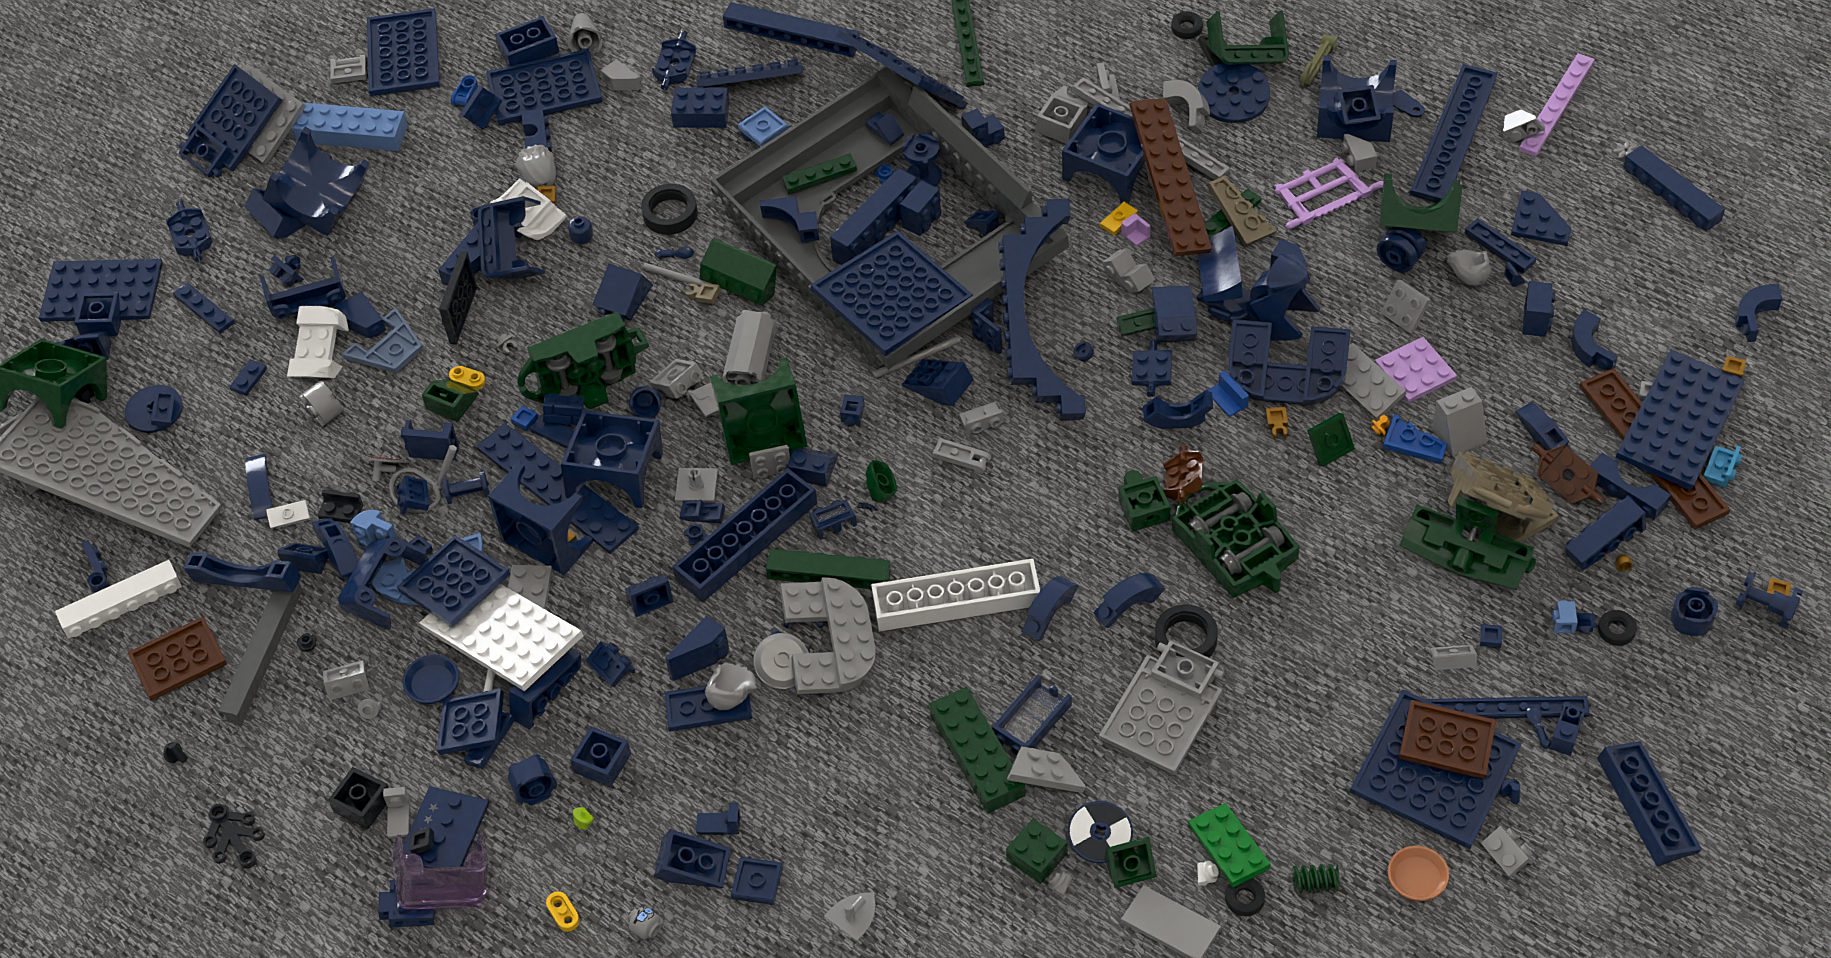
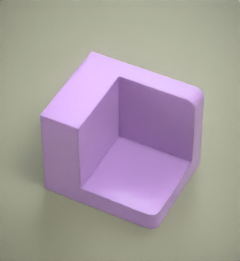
[1121,213,1150,246]

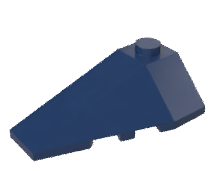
[57,331,111,360]

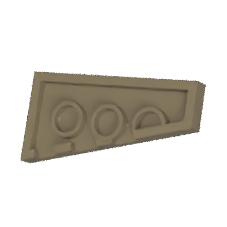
[1207,176,1277,247]

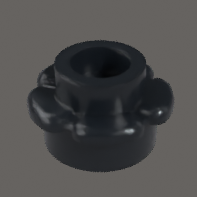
[297,633,317,652]

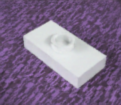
[266,500,310,530]

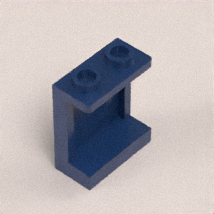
[401,420,459,461]

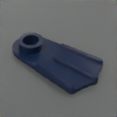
[1393,90,1425,117]

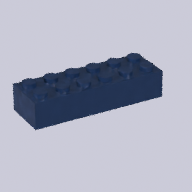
[830,168,917,265]

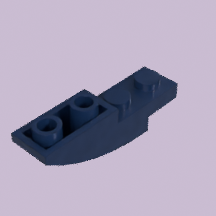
[1515,402,1573,452]
[312,517,358,578]

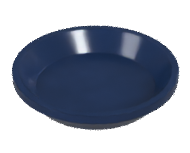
[402,654,459,704]

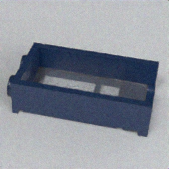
[992,674,1072,755]

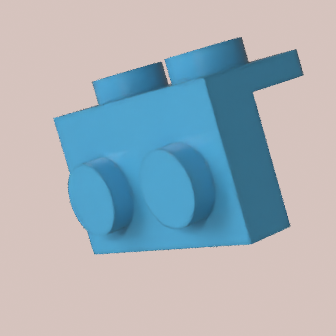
[1703,446,1743,488]

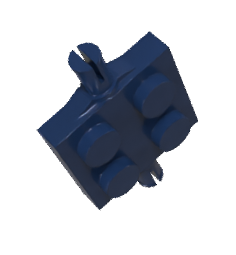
[1132,340,1172,397]

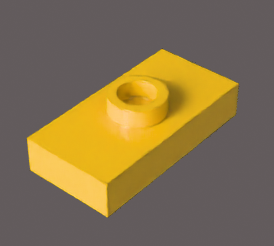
[1100,202,1138,236]

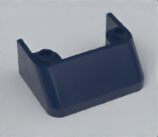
[478,196,545,278]
[260,256,346,319]
[338,538,427,630]

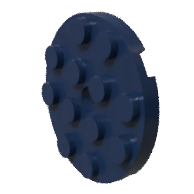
[1198,63,1270,123]

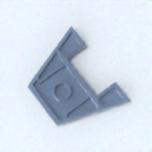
[342,307,423,373]

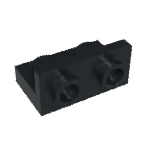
[318,490,363,523]

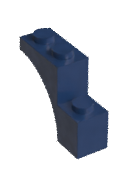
[760,196,819,242]

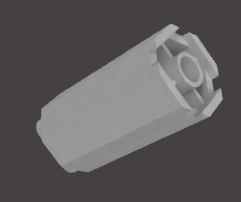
[723,310,776,386]

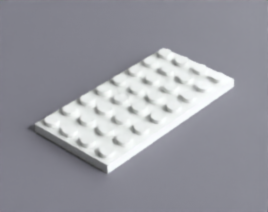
[419,584,583,691]

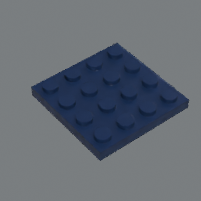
[397,535,511,628]

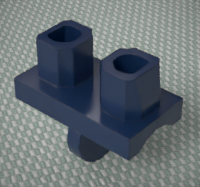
[269,255,304,287]

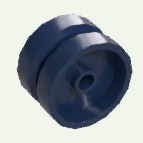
[1376,226,1426,272]

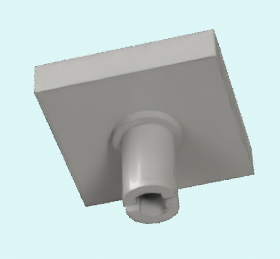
[675,468,718,504]

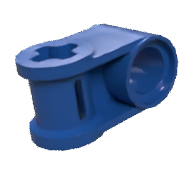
[451,75,478,107]

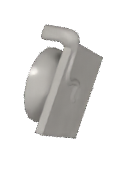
[686,383,719,418]

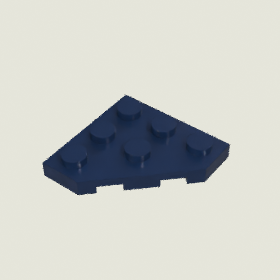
[1511,190,1571,246]

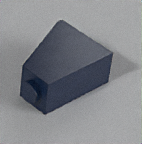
[331,291,386,339]

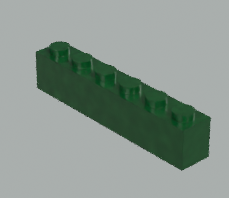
[766,549,891,590]

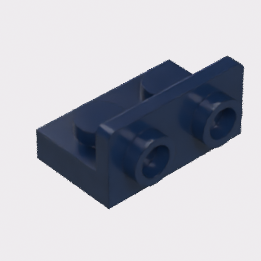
[460,85,502,129]
[396,476,430,515]
[586,641,636,687]

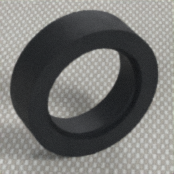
[641,183,698,235]
[1155,604,1218,658]

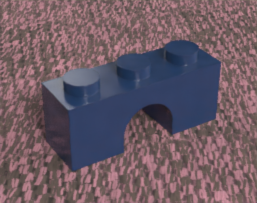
[522,109,552,152]

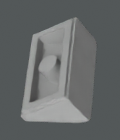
[1431,645,1477,670]

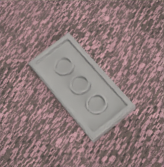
[1121,885,1221,958]

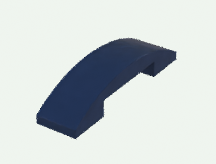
[246,454,273,520]

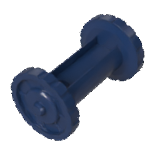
[442,470,489,504]

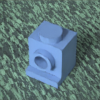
[1552,600,1578,633]

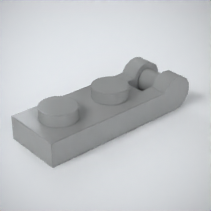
[933,438,991,474]

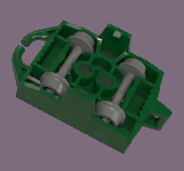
[517,312,649,409]
[1172,479,1300,598]

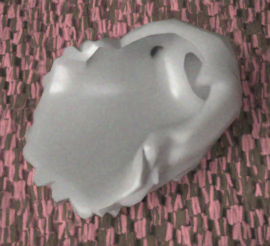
[515,144,556,189]
[1446,249,1492,287]
[705,662,757,710]

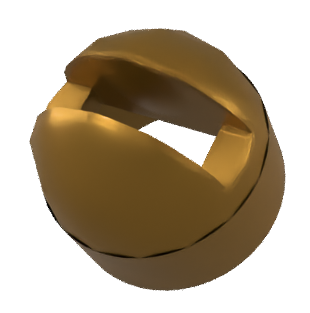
[1615,554,1633,572]

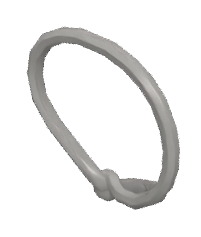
[389,445,457,513]

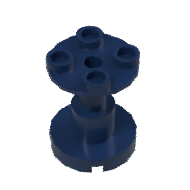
[903,133,942,187]
[1736,572,1804,629]

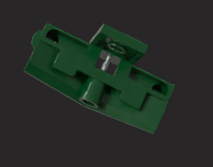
[1399,496,1536,590]

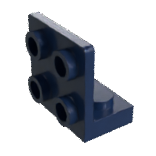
[971,298,1002,354]

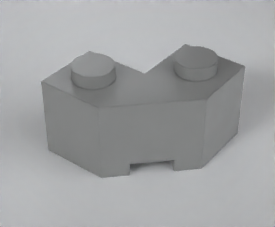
[1102,249,1155,293]

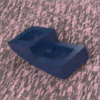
[680,499,725,524]

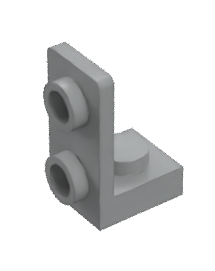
[383,787,410,839]

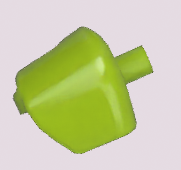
[572,807,594,829]

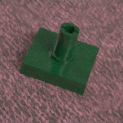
[1307,413,1355,467]

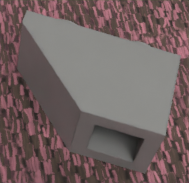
[601,59,641,90]
[1503,109,1545,142]
[1341,134,1377,172]

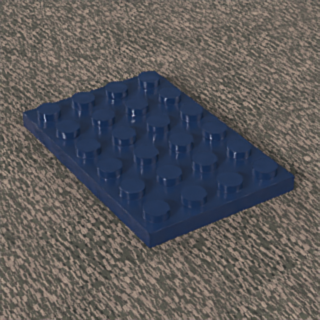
[367,8,440,96]
[486,48,603,125]
[39,259,163,322]

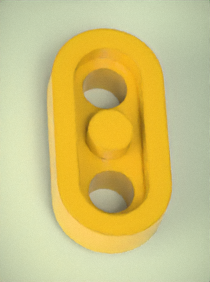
[449,366,486,390]
[546,892,579,932]

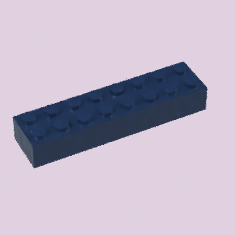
[672,468,817,602]

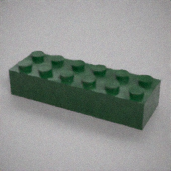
[929,687,1025,814]

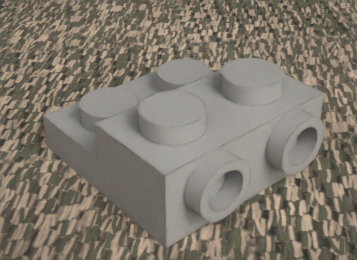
[649,359,703,398]

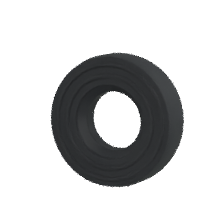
[1171,11,1203,39]
[1598,610,1637,646]
[1225,878,1265,916]

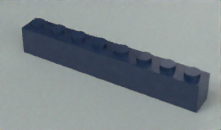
[723,2,860,57]

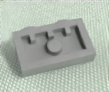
[1097,63,1120,100]
[959,402,1004,435]
[323,660,369,700]

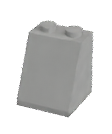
[1432,387,1487,457]

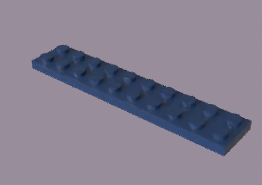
[1410,64,1498,202]
[476,423,639,554]

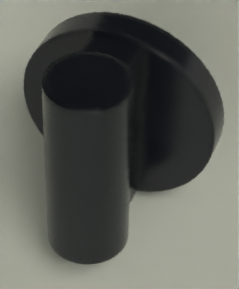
[163,742,188,763]

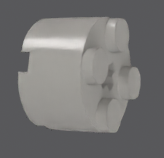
[299,381,344,427]

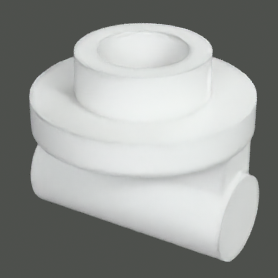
[1197,861,1219,885]

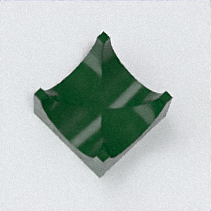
[1379,173,1462,232]
[0,339,107,428]
[710,358,808,465]

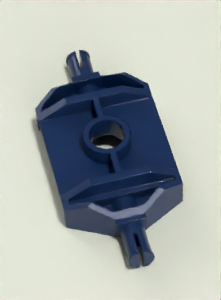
[652,30,696,90]
[166,201,213,262]

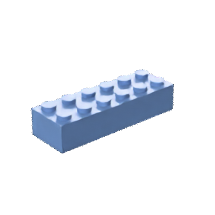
[292,103,408,151]

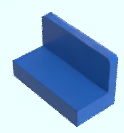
[1208,370,1249,417]

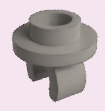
[496,334,517,354]

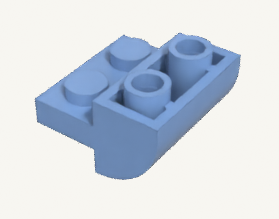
[350,510,397,550]

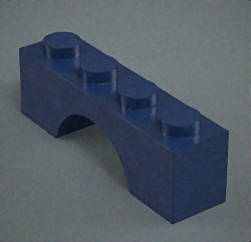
[1590,453,1671,520]

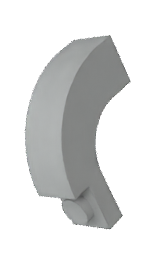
[1163,80,1210,133]

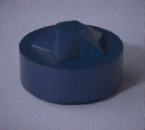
[1074,341,1094,362]

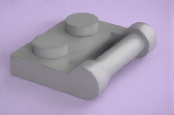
[330,54,367,84]

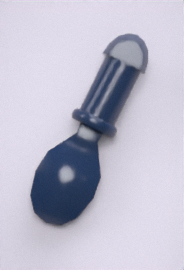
[654,246,694,259]
[1526,707,1550,749]

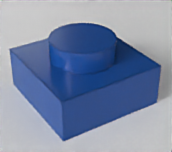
[510,406,539,431]

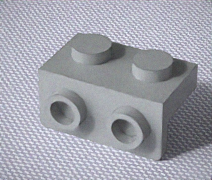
[1481,826,1535,877]

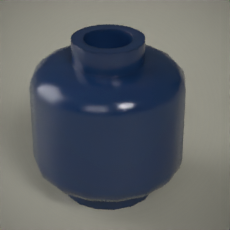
[568,216,593,244]

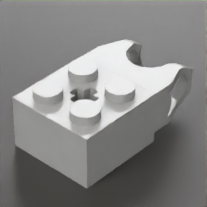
[1035,85,1090,144]

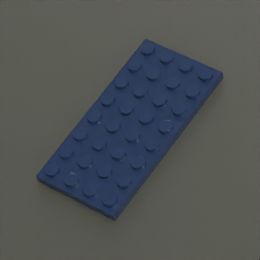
[1615,349,1745,490]

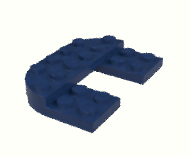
[1228,319,1351,405]

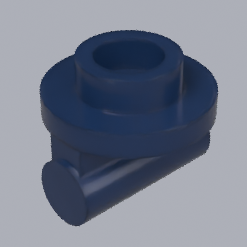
[1576,612,1597,633]
[1500,779,1520,804]

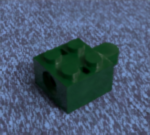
[1118,470,1171,532]

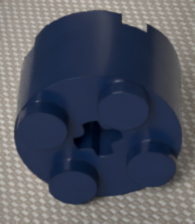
[1671,587,1718,636]
[508,754,557,805]

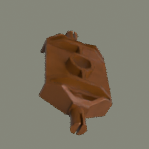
[1530,443,1606,506]
[1162,445,1203,504]

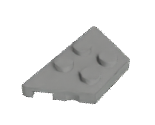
[1007,746,1086,793]

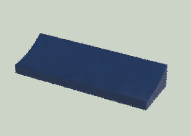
[1198,225,1243,302]
[1597,741,1702,867]

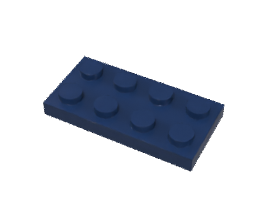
[664,685,752,732]

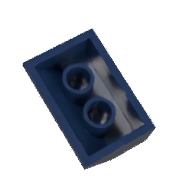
[244,188,306,238]

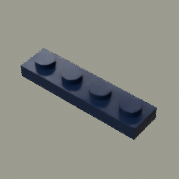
[1465,218,1536,273]
[173,282,234,334]

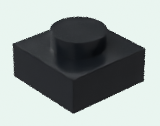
[409,827,434,855]

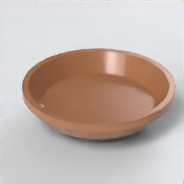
[1388,846,1449,901]

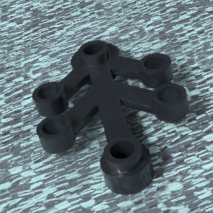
[203,804,265,869]

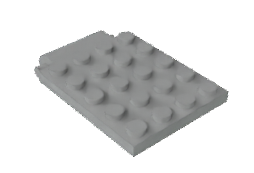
[227,64,306,164]
[1099,640,1225,775]

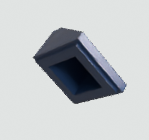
[1504,262,1525,287]

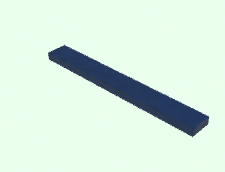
[1425,696,1590,719]

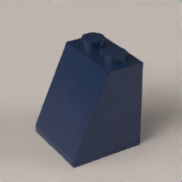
[592,264,653,321]

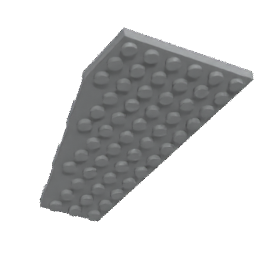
[0,397,221,547]

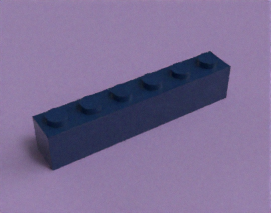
[1623,145,1725,231]

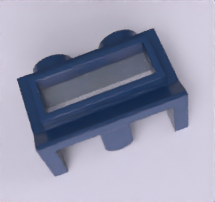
[810,499,857,540]

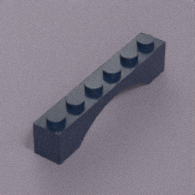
[183,552,301,592]

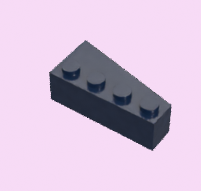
[438,222,481,286]
[509,648,581,730]

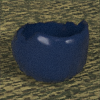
[629,385,662,419]

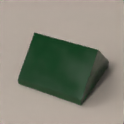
[1104,837,1157,888]

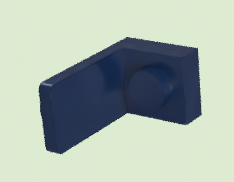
[696,803,741,834]

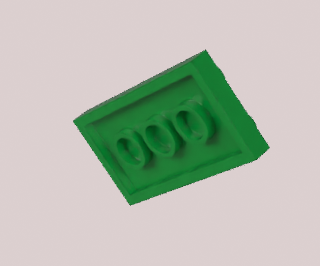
[1188,803,1271,887]

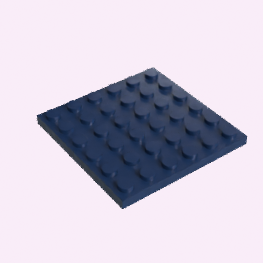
[836,30,968,109]
[811,231,973,356]
[1349,689,1522,849]

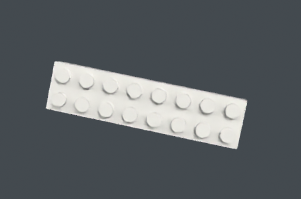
[871,559,1040,631]

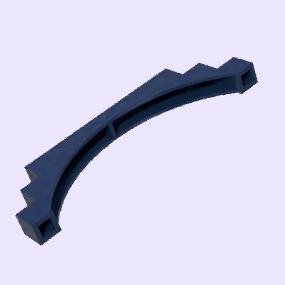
[998,199,1086,421]

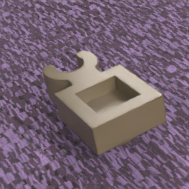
[685,283,721,304]

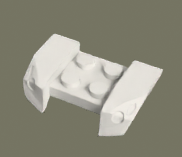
[490,178,567,240]
[287,306,349,378]

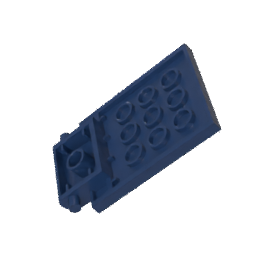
[179,64,283,177]

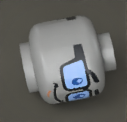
[628,906,661,940]

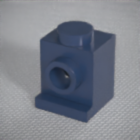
[840,394,865,426]

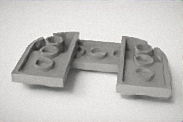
[780,578,876,694]

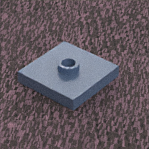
[738,106,789,147]

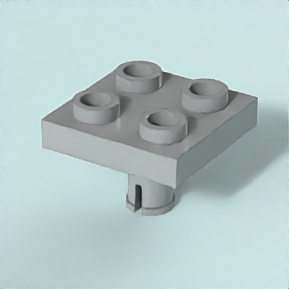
[1381,280,1431,333]

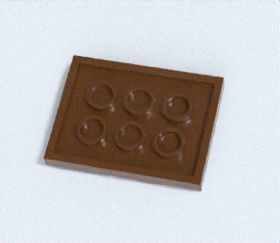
[127,616,227,701]
[1399,700,1496,779]

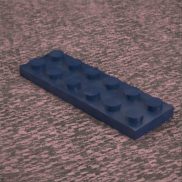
[697,59,803,87]

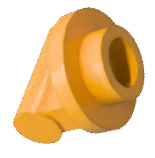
[1371,415,1391,436]

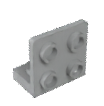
[749,445,790,479]

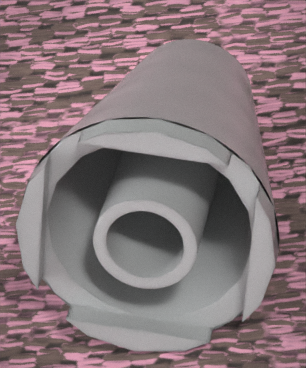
[567,13,603,54]

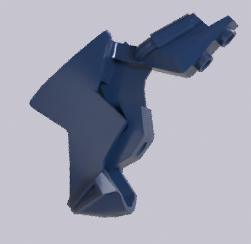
[1196,254,1320,341]

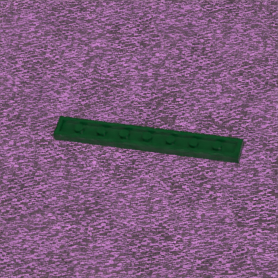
[951,0,984,87]

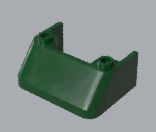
[1206,11,1289,65]

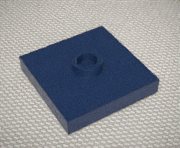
[731,857,783,905]

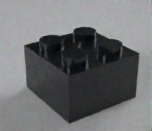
[328,767,389,829]

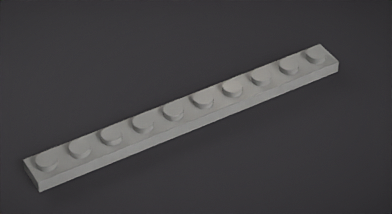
[1072,78,1230,180]

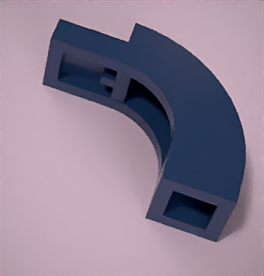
[1735,284,1782,342]
[1571,309,1618,370]
[1143,390,1213,429]
[1093,573,1166,628]
[1021,576,1079,641]

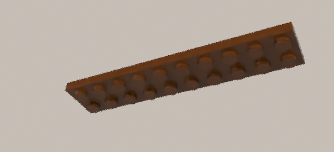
[1129,98,1212,257]
[1580,368,1730,529]

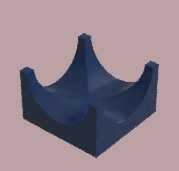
[1317,55,1397,142]
[1062,103,1146,204]
[263,127,370,236]
[561,410,663,508]
[488,462,593,575]

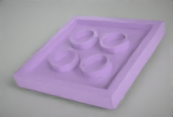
[1374,337,1457,403]

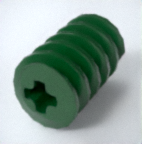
[1292,864,1340,894]

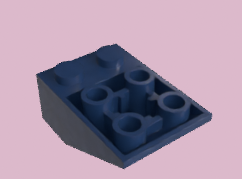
[901,359,974,406]

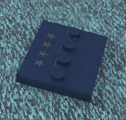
[397,786,490,877]

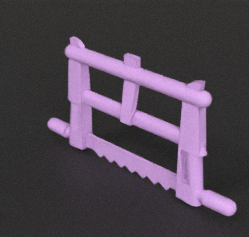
[1274,157,1383,229]

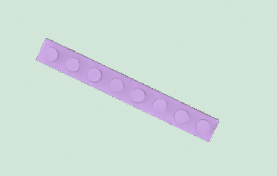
[1519,53,1595,157]

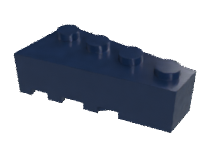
[1565,496,1646,571]

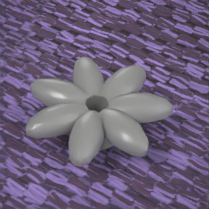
[1613,141,1637,159]

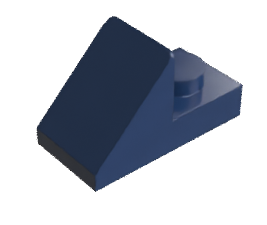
[866,112,904,145]
[964,211,1000,237]

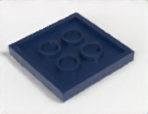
[436,688,504,755]

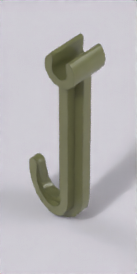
[1299,34,1338,87]

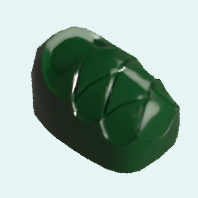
[866,460,897,503]

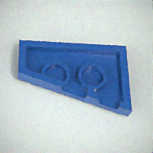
[1383,414,1447,464]

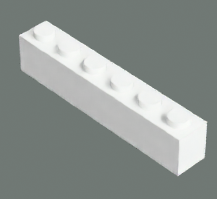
[55,560,182,639]

